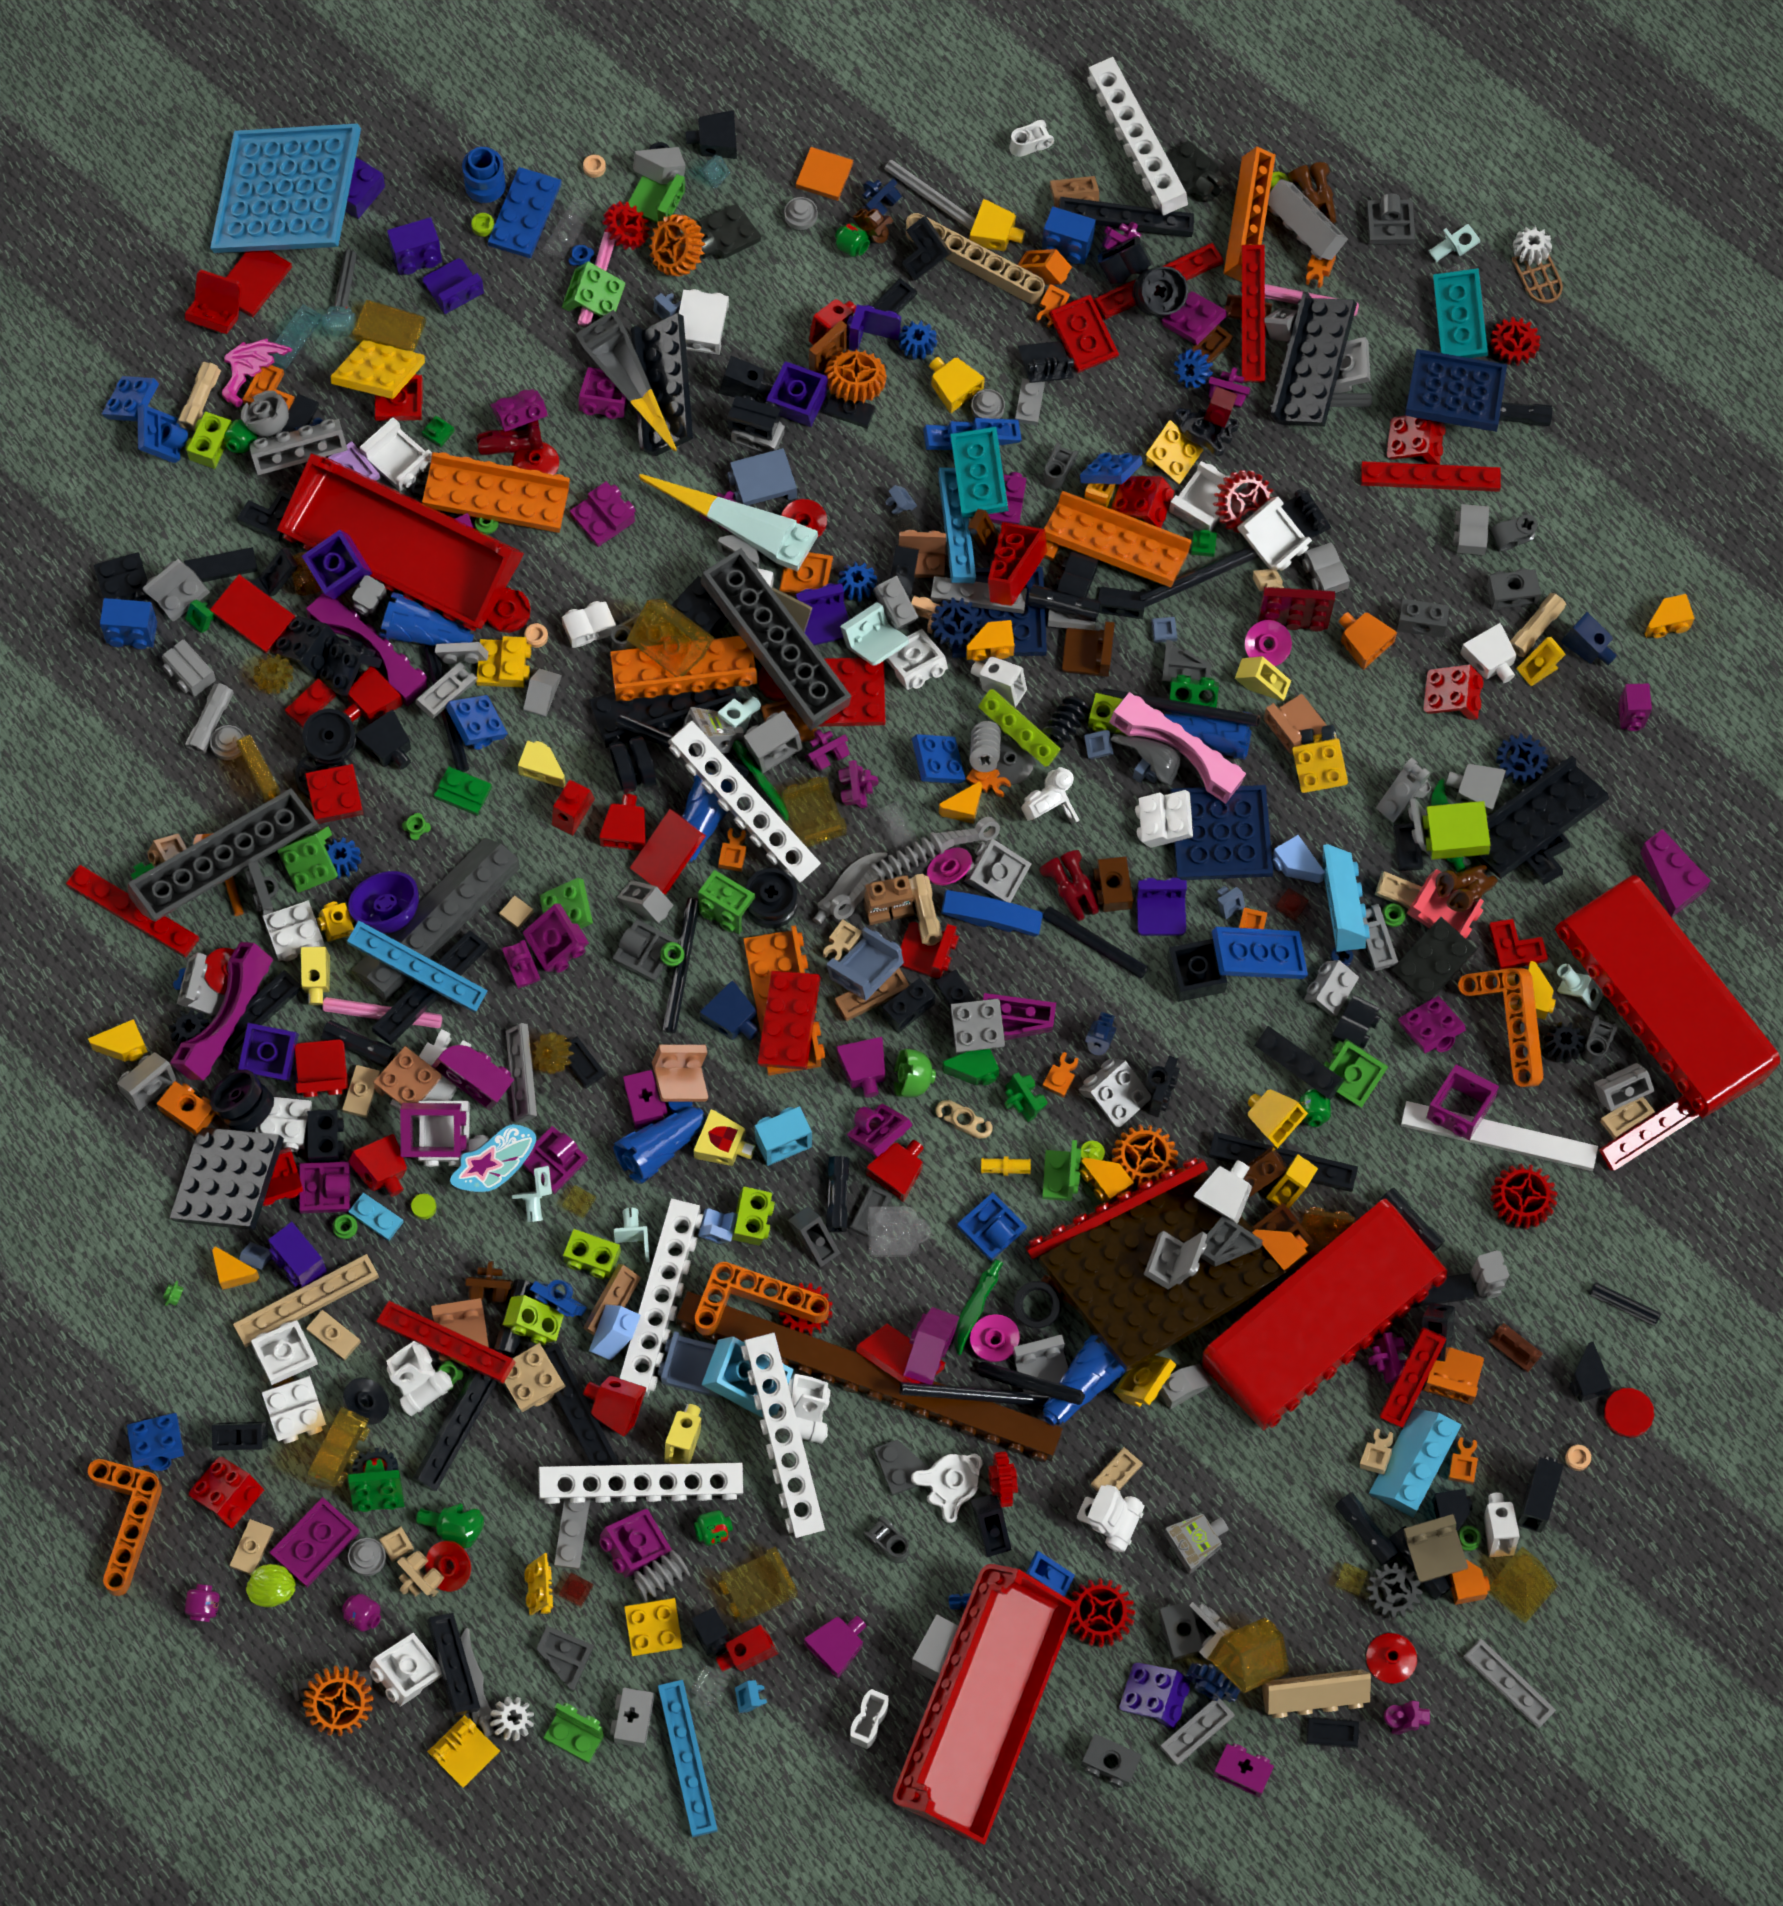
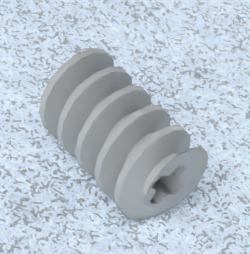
[970,721,1001,772]
[634,1550,690,1602]

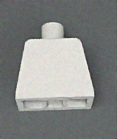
[1460,623,1516,683]
[971,657,1027,708]
[1194,1160,1252,1223]
[1484,1493,1520,1557]

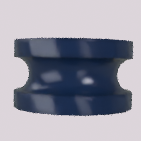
[1331,947,1353,967]

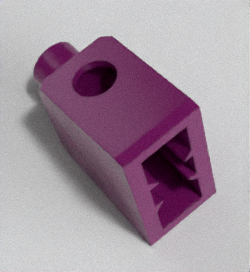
[837,1037,885,1098]
[804,1615,867,1679]

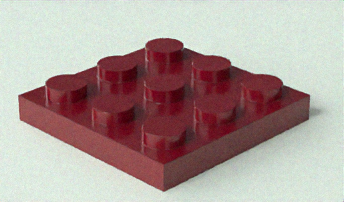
[1258,587,1335,632]

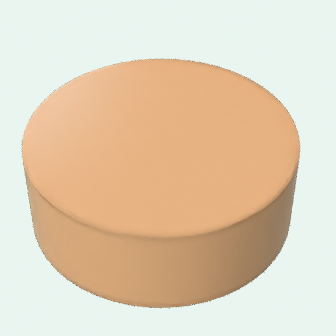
[583,155,606,178]
[524,623,548,648]
[1565,1445,1591,1471]

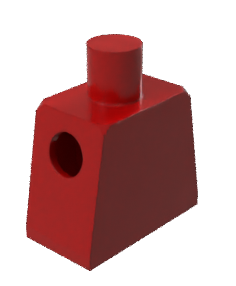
[809,299,856,345]
[343,666,403,723]
[552,780,595,836]
[600,794,646,851]
[348,1134,407,1197]
[866,1140,924,1202]
[583,1376,647,1437]
[716,1624,778,1672]

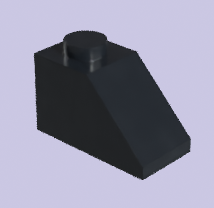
[1570,1342,1612,1403]
[1432,1489,1473,1532]
[971,1494,1012,1557]

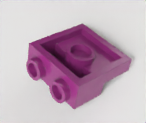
[578,367,628,419]
[490,389,548,432]
[988,472,1027,525]
[570,481,636,547]
[522,904,589,973]
[600,1508,672,1578]

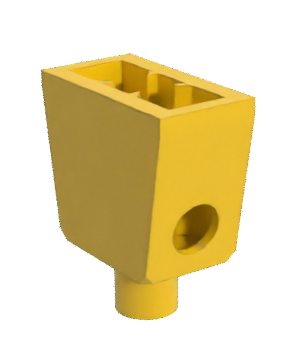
[969,199,1026,251]
[929,357,985,413]
[1248,1089,1308,1149]

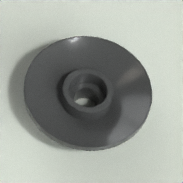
[996,741,1034,785]

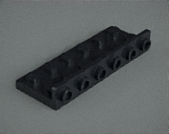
[1270,292,1357,427]
[631,313,693,456]
[589,687,740,748]
[1475,756,1609,879]

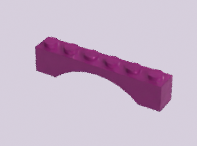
[306,592,428,707]
[170,942,273,1081]

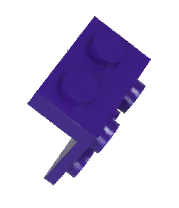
[423,258,484,314]
[847,304,901,351]
[796,583,849,646]
[1136,878,1187,936]
[1119,1663,1190,1729]

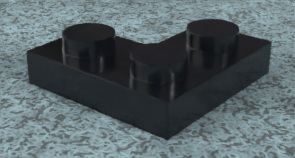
[902,216,952,281]
[237,491,292,541]
[1524,833,1570,885]

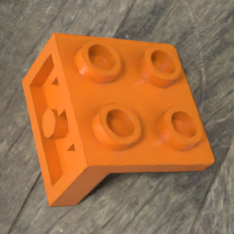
[1423,1347,1484,1405]

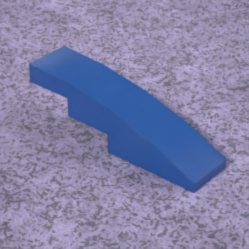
[923,418,1022,450]
[941,890,1043,937]

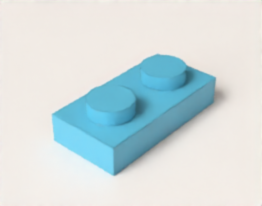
[349,1192,403,1241]

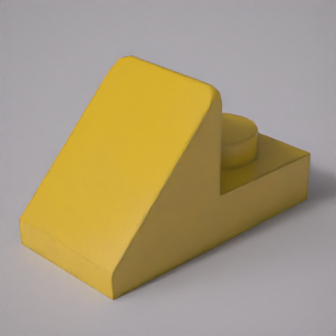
[1516,637,1566,686]

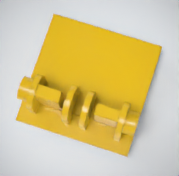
[1145,420,1203,484]
[525,1553,553,1615]
[624,1598,683,1656]
[427,1715,500,1788]

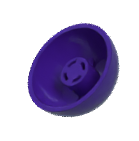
[348,871,419,934]

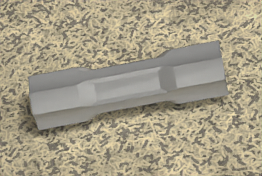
[185,683,234,754]

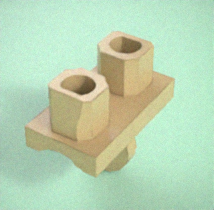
[397,1551,444,1597]

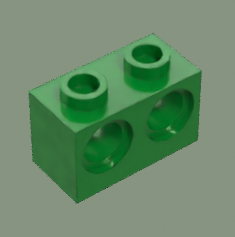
[1169,675,1219,708]

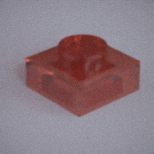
[1275,888,1309,921]
[559,1573,594,1608]

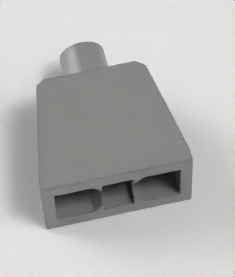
[1446,764,1506,816]

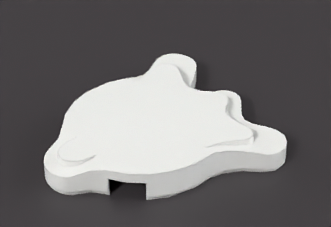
[911,1454,982,1523]

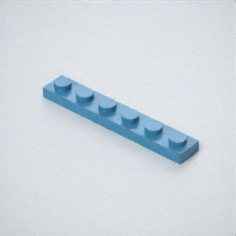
[938,467,976,583]
[347,921,488,1013]
[658,1680,718,1838]

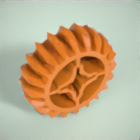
[648,214,706,277]
[824,348,887,404]
[1112,1124,1178,1189]
[303,1666,373,1736]

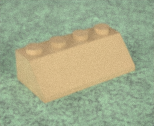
[1261,1669,1371,1718]

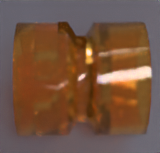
[291,552,322,596]

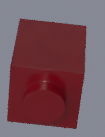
[1203,387,1237,428]

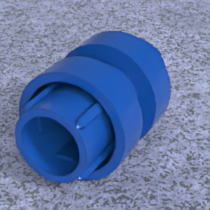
[462,147,506,203]

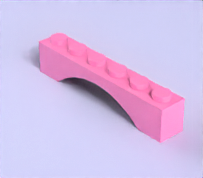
[1109,692,1246,804]

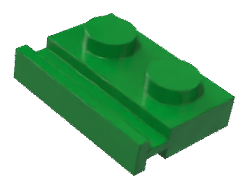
[434,766,492,816]

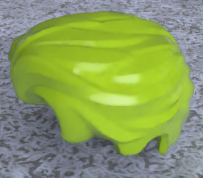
[246,1564,296,1607]

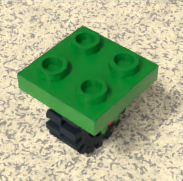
[348,1448,405,1512]

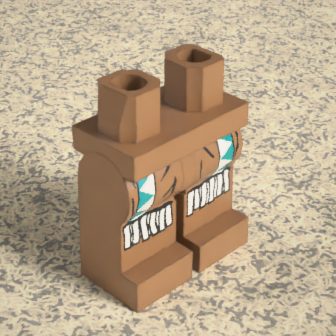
[864,875,914,926]

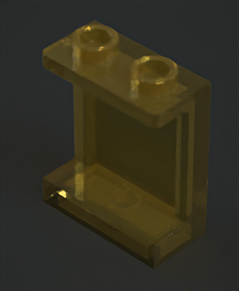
[782,777,847,848]
[718,1546,798,1623]

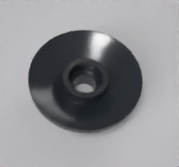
[343,1378,389,1425]

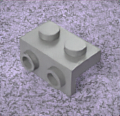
[1304,960,1359,1016]

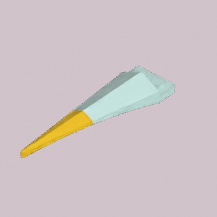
[639,474,818,571]

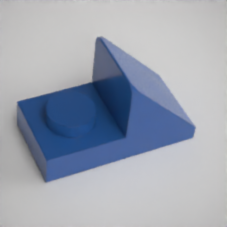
[1026,1551,1075,1597]

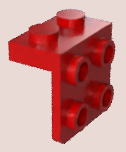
[185,270,241,334]
[1387,416,1446,465]
[1111,476,1174,528]
[1423,665,1483,720]
[900,922,959,979]
[295,1039,348,1097]
[263,1147,303,1206]
[189,1457,264,1529]

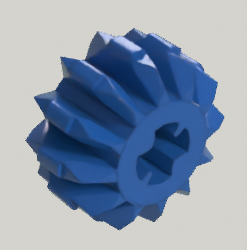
[898,320,937,360]
[1174,349,1213,388]
[838,561,877,602]
[324,837,362,879]

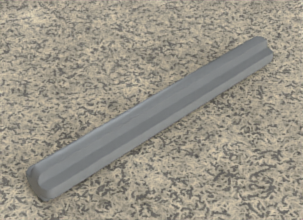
[885,160,975,230]

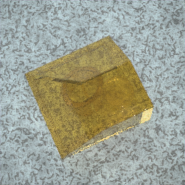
[1488,1546,1558,1624]

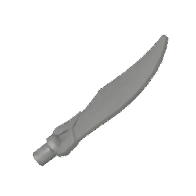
[813,852,887,925]
[461,1628,495,1736]

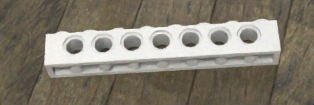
[1087,57,1188,216]
[667,721,821,884]
[620,1198,703,1397]
[741,1333,825,1538]
[538,1463,743,1504]

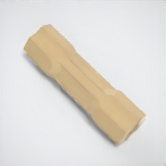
[177,362,221,431]
[1510,593,1566,657]
[909,874,943,946]

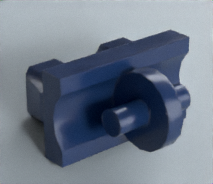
[862,178,902,215]
[1085,1012,1117,1055]

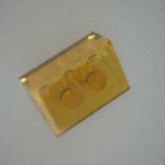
[627,599,714,677]
[306,1406,370,1492]
[1208,1617,1289,1693]

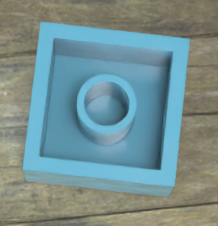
[755,1106,812,1166]

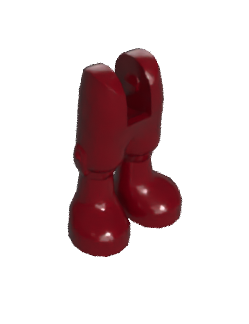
[476,420,543,455]
[1039,850,1099,922]

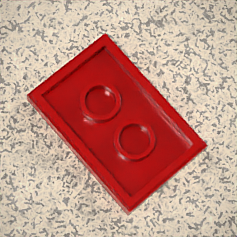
[226,250,292,318]
[1048,294,1119,373]
[210,574,295,654]
[630,809,706,895]
[856,1324,946,1384]

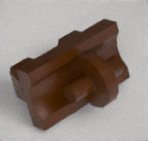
[853,208,893,243]
[465,1261,513,1302]

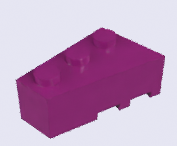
[1640,829,1711,918]
[983,993,1056,1041]
[903,1307,960,1385]

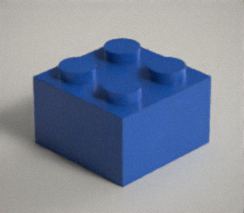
[1042,206,1096,265]
[100,598,157,649]

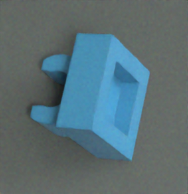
[735,1680,767,1713]

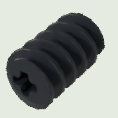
[1042,696,1091,748]

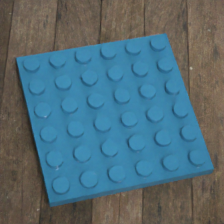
[210,124,361,253]

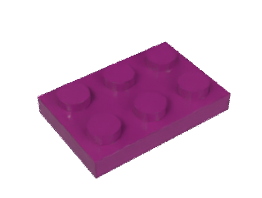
[269,1497,360,1588]

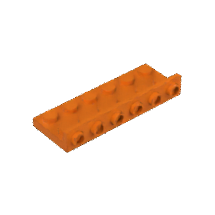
[422,452,570,533]
[1044,491,1192,587]
[611,636,757,701]
[744,925,825,1076]

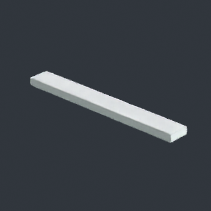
[1401,1101,1598,1171]

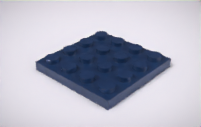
[1405,349,1507,432]
[949,567,1047,658]
[1170,785,1273,880]

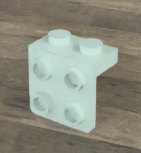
[840,602,909,665]

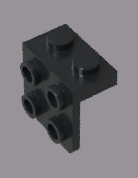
[272,616,338,678]
[319,637,382,696]

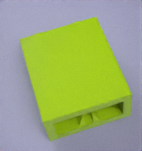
[1422,801,1490,860]

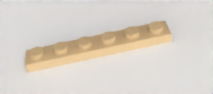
[233,1254,379,1348]

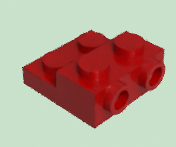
[375,374,423,421]

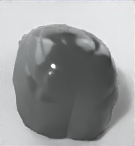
[1110,734,1180,786]

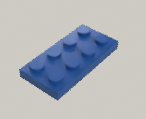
[488,167,562,259]
[1212,927,1308,979]

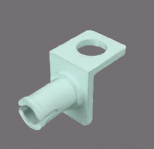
[1428,224,1480,262]
[718,697,761,733]
[1557,964,1604,1010]
[512,1166,552,1222]
[614,1208,650,1262]

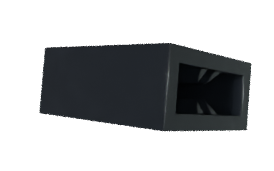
[1517,1456,1564,1533]

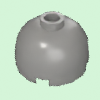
[241,390,289,437]

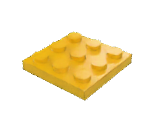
[331,340,425,399]

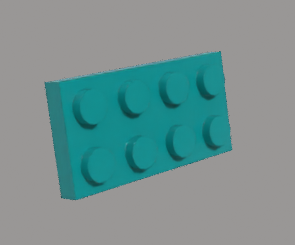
[1433,268,1488,358]
[950,427,1009,518]

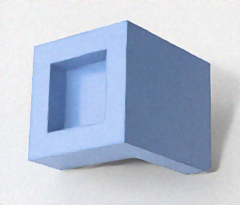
[698,1208,737,1244]

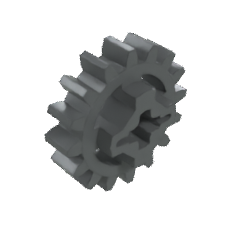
[1366,1563,1422,1620]

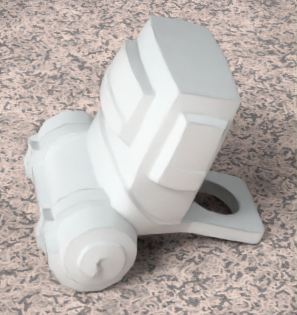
[1021,767,1080,824]
[386,1341,453,1416]
[773,1374,831,1444]
[1077,1485,1144,1552]

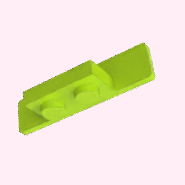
[978,689,1061,767]

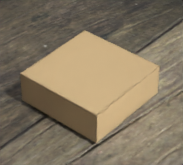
[499,895,534,930]
[379,1527,414,1562]

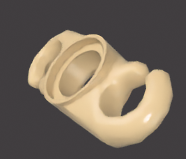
[935,1100,993,1139]

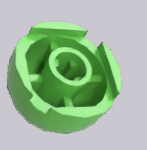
[894,1049,936,1098]

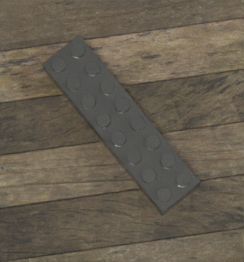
[701,548,852,731]

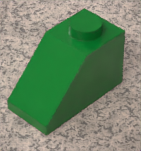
[942,1049,999,1086]

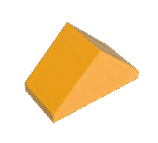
[1084,483,1116,507]
[939,781,982,824]
[212,1246,259,1290]

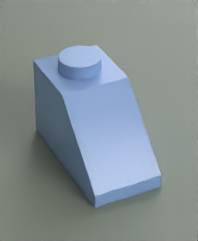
[1272,835,1325,883]
[589,1305,641,1360]

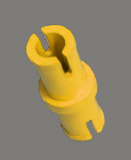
[981,1156,1031,1176]

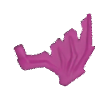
[222,339,292,407]

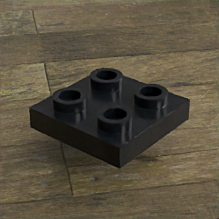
[1146,1056,1180,1117]

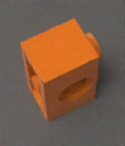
[157,1081,216,1136]

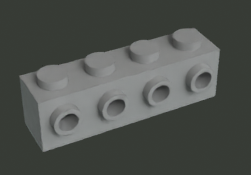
[1268,179,1348,260]
[249,419,348,475]

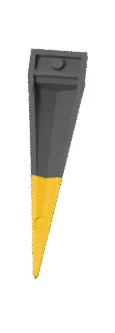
[575,310,676,451]

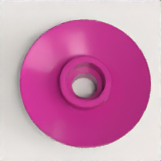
[1245,620,1292,666]
[927,848,972,885]
[970,1314,1020,1362]

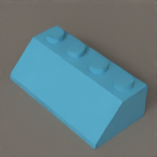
[1322,844,1370,952]
[1369,1408,1461,1518]

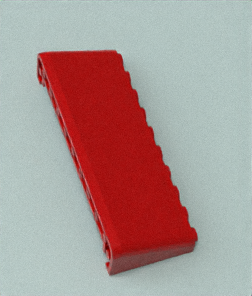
[277,453,524,631]
[1554,875,1780,1119]
[1203,1198,1447,1431]
[893,1564,1077,1845]

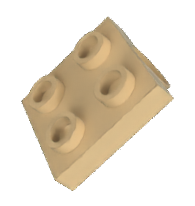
[504,1343,565,1412]

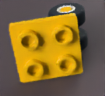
[1292,725,1348,793]

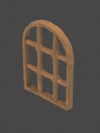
[1512,255,1563,304]

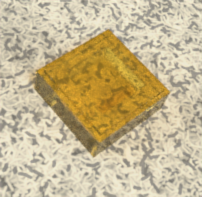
[562,1185,596,1219]
[1335,1562,1368,1597]

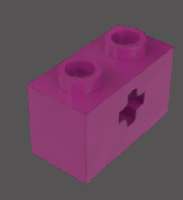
[1618,683,1652,731]
[623,1070,667,1129]
[1213,1743,1274,1798]

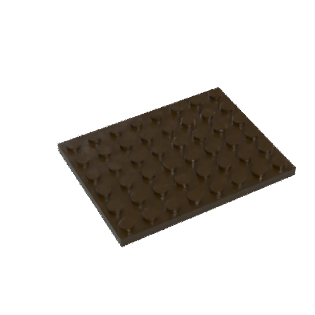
[1039,1172,1288,1372]

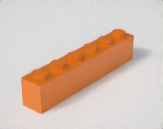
[1224,146,1275,282]

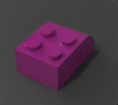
[432,1045,514,1111]

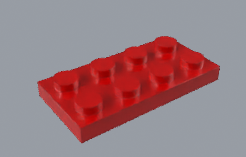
[757,971,821,1070]

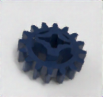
[931,597,982,649]
[1496,733,1548,785]
[1186,1662,1241,1702]

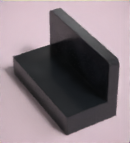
[1098,587,1145,619]

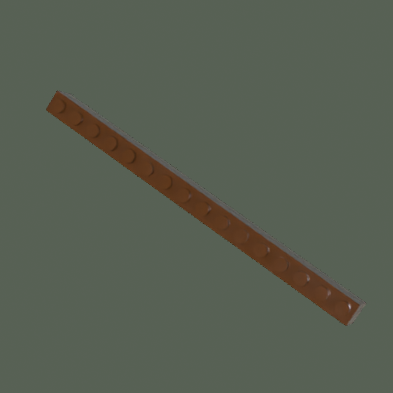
[677,1291,1063,1462]

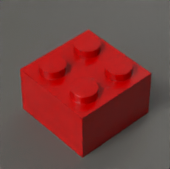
[306,764,364,824]

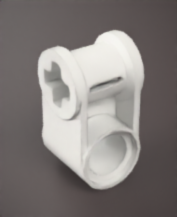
[1009,120,1054,157]

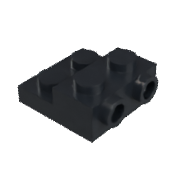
[94,552,149,601]

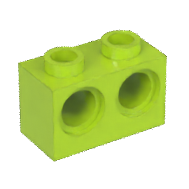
[186,411,231,469]
[1088,693,1134,737]
[731,1187,775,1246]
[563,1229,621,1279]
[503,1295,564,1345]

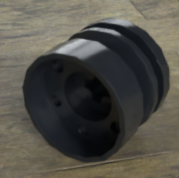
[1132,266,1188,316]

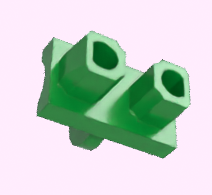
[1004,1072,1048,1122]

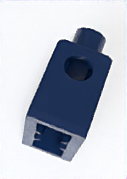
[1560,612,1617,665]
[700,981,760,1040]

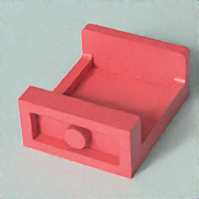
[1407,869,1484,938]

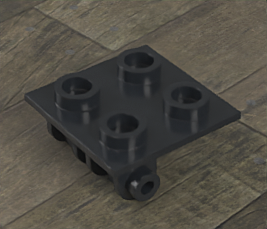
[1018,341,1074,383]
[1281,489,1331,538]

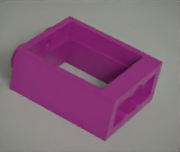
[1426,1065,1499,1141]
[400,1103,467,1157]

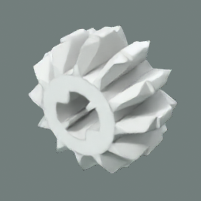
[1513,226,1552,266]
[490,1697,534,1741]

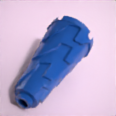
[379,592,474,646]
[1164,712,1252,760]
[682,773,732,865]
[613,1107,706,1184]
[1043,1335,1125,1426]

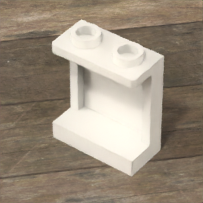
[679,289,729,355]
[360,417,432,492]
[1169,461,1239,531]
[1237,497,1312,571]
[418,1101,470,1167]

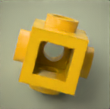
[317,902,354,942]

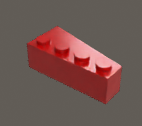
[988,522,1047,606]

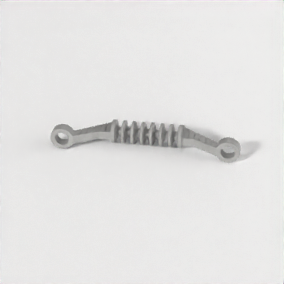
[829,817,1000,920]

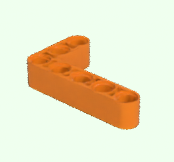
[1458,968,1543,1087]
[695,1262,829,1336]
[88,1459,162,1596]

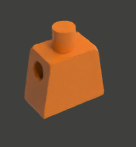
[1338,612,1397,670]

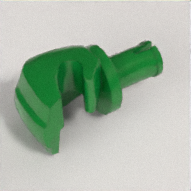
[416,1504,484,1548]

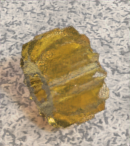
[253,654,294,694]
[531,1032,574,1074]

